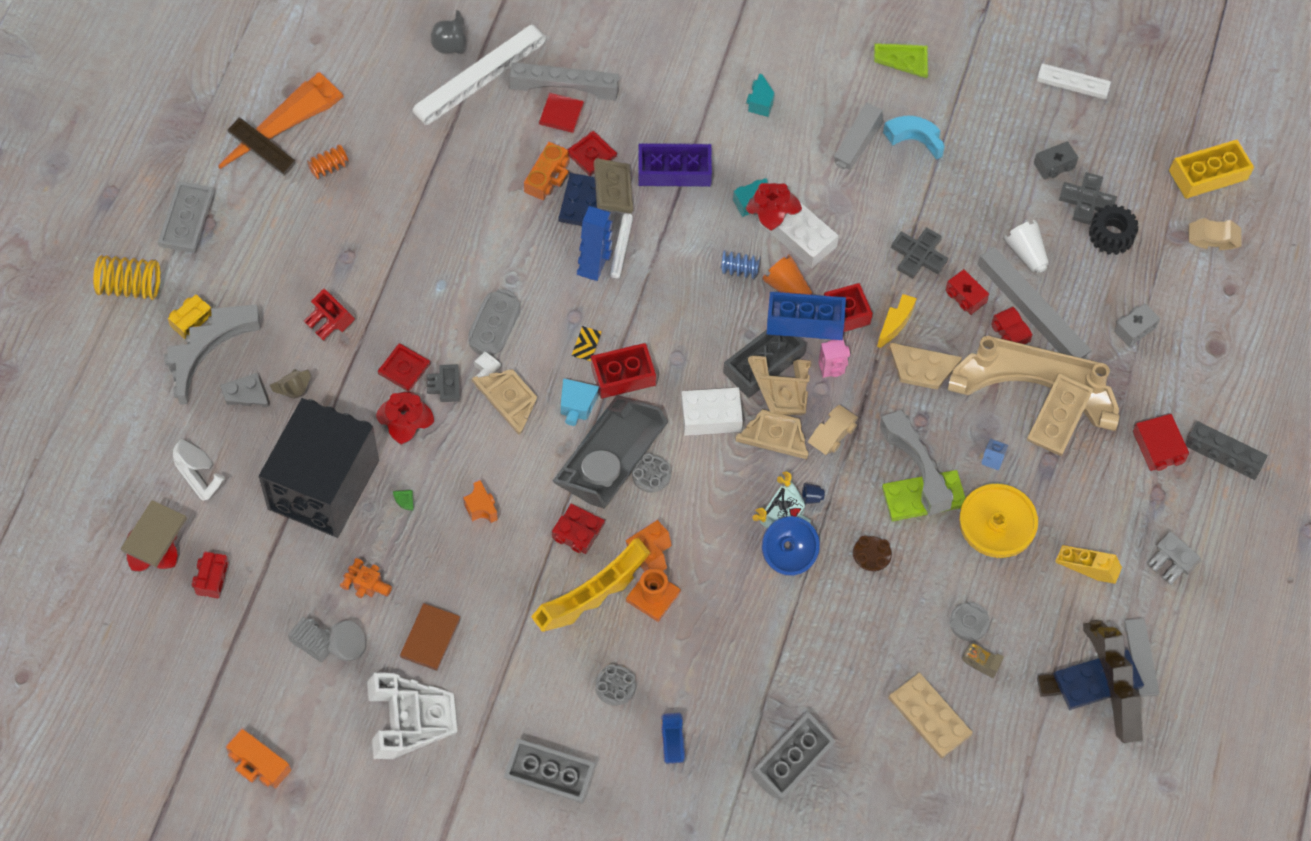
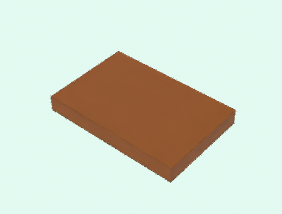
[400,603,461,671]

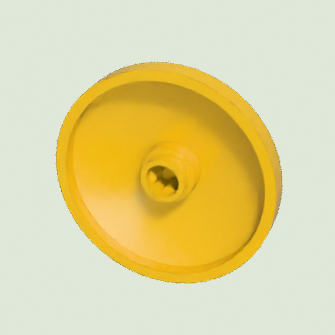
[959,484,1038,558]

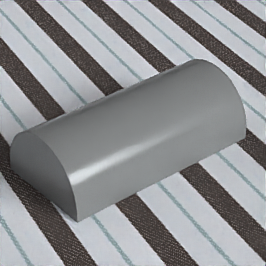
[751,712,836,800]
[504,738,595,803]

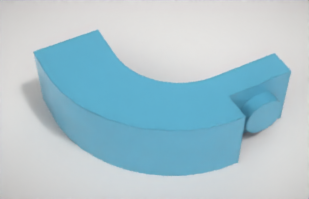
[883,116,945,160]

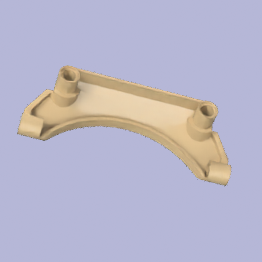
[947,336,1120,431]

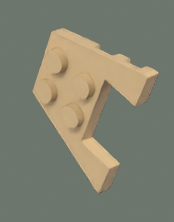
[748,356,811,416]

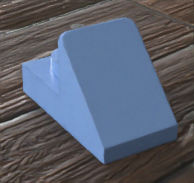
[981,438,1008,470]

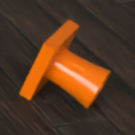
[626,568,681,622]

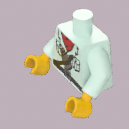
[752,472,811,528]

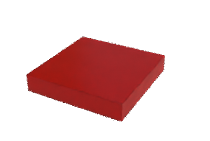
[539,93,584,133]
[567,130,617,176]
[377,343,431,392]

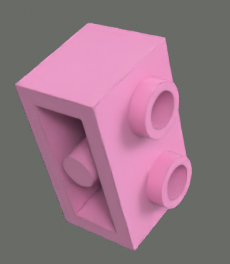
[818,340,850,378]

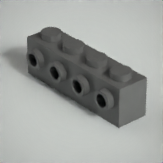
[1186,421,1268,480]

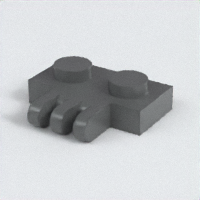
[426,364,460,402]

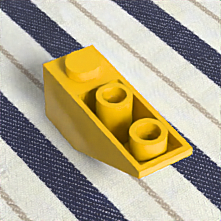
[1055,545,1122,584]

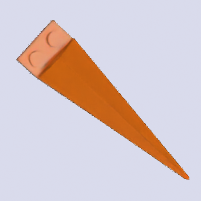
[218,72,343,169]

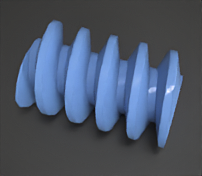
[721,250,760,279]

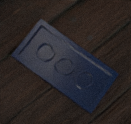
[1053,649,1144,710]

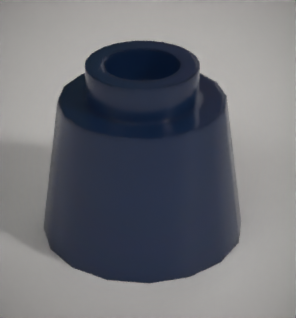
[802,483,825,504]

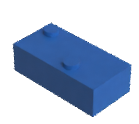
[766,292,846,340]

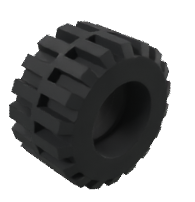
[1089,204,1139,255]

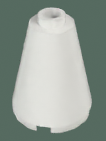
[1004,220,1049,274]

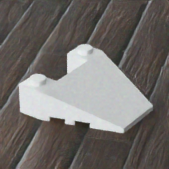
[367,673,457,759]

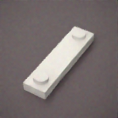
[1037,64,1111,99]

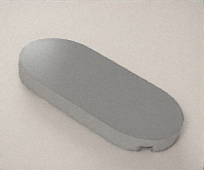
[468,289,520,355]

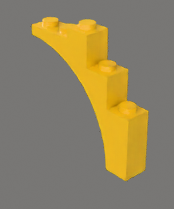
[531,538,650,632]

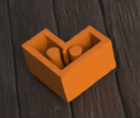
[625,520,672,572]

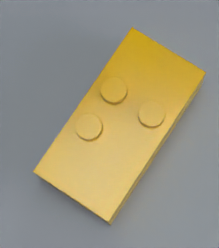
[1169,139,1255,199]

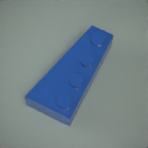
[577,206,613,281]

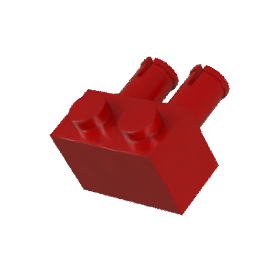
[303,288,355,341]

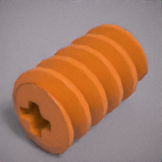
[307,144,348,180]

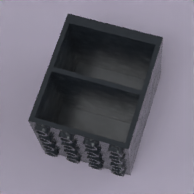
[258,398,379,538]

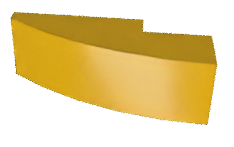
[877,294,917,348]

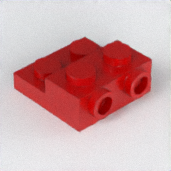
[552,503,605,555]

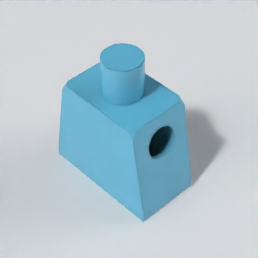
[561,379,599,426]

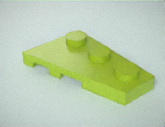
[874,43,928,78]

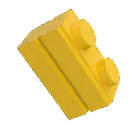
[168,294,212,339]

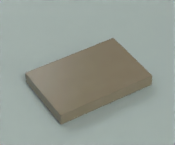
[594,158,633,213]
[121,500,187,567]

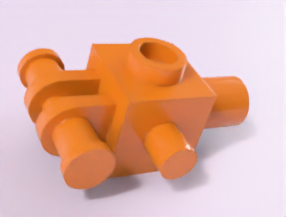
[340,558,392,598]

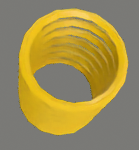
[93,255,160,300]

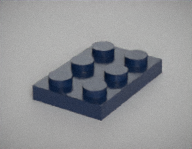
[558,173,599,226]

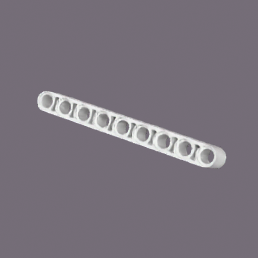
[412,25,546,125]

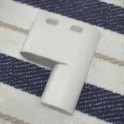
[474,352,501,378]

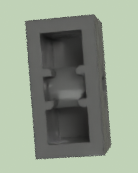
[1034,141,1079,180]

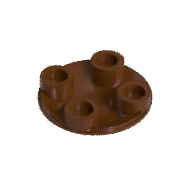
[853,536,892,571]

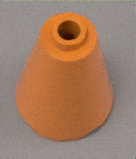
[762,254,813,295]

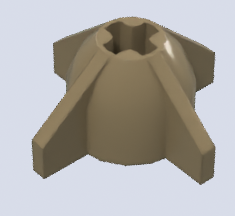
[270,369,312,399]

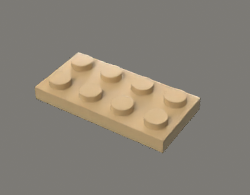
[1027,374,1094,457]
[888,672,973,759]

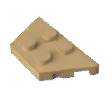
[889,343,962,390]
[472,369,537,435]
[736,409,808,459]

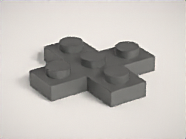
[1059,172,1117,225]
[891,227,948,279]

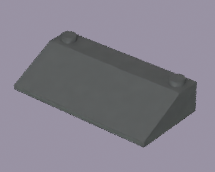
[553,395,668,509]

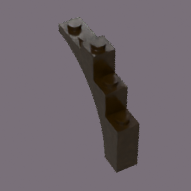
[1083,620,1143,744]

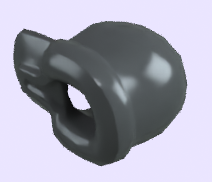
[431,10,466,54]

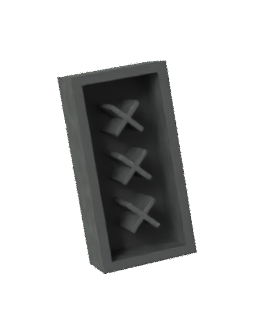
[723,330,806,398]

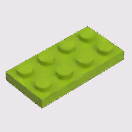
[882,470,966,522]

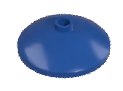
[762,516,820,576]

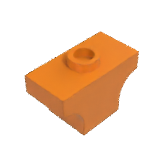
[463,480,498,523]

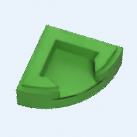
[393,490,413,510]

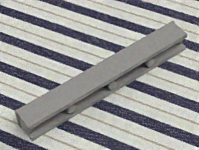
[978,247,1092,360]

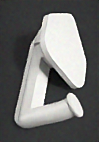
[172,439,225,501]

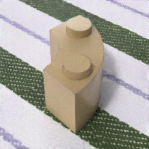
[1189,218,1241,250]
[808,405,858,455]

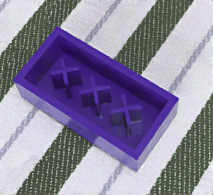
[638,143,712,187]

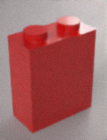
[1133,414,1189,471]

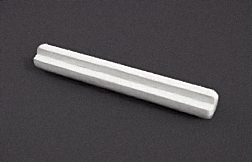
[610,213,633,279]

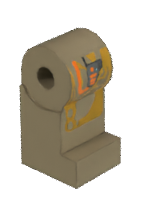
[962,644,1004,679]

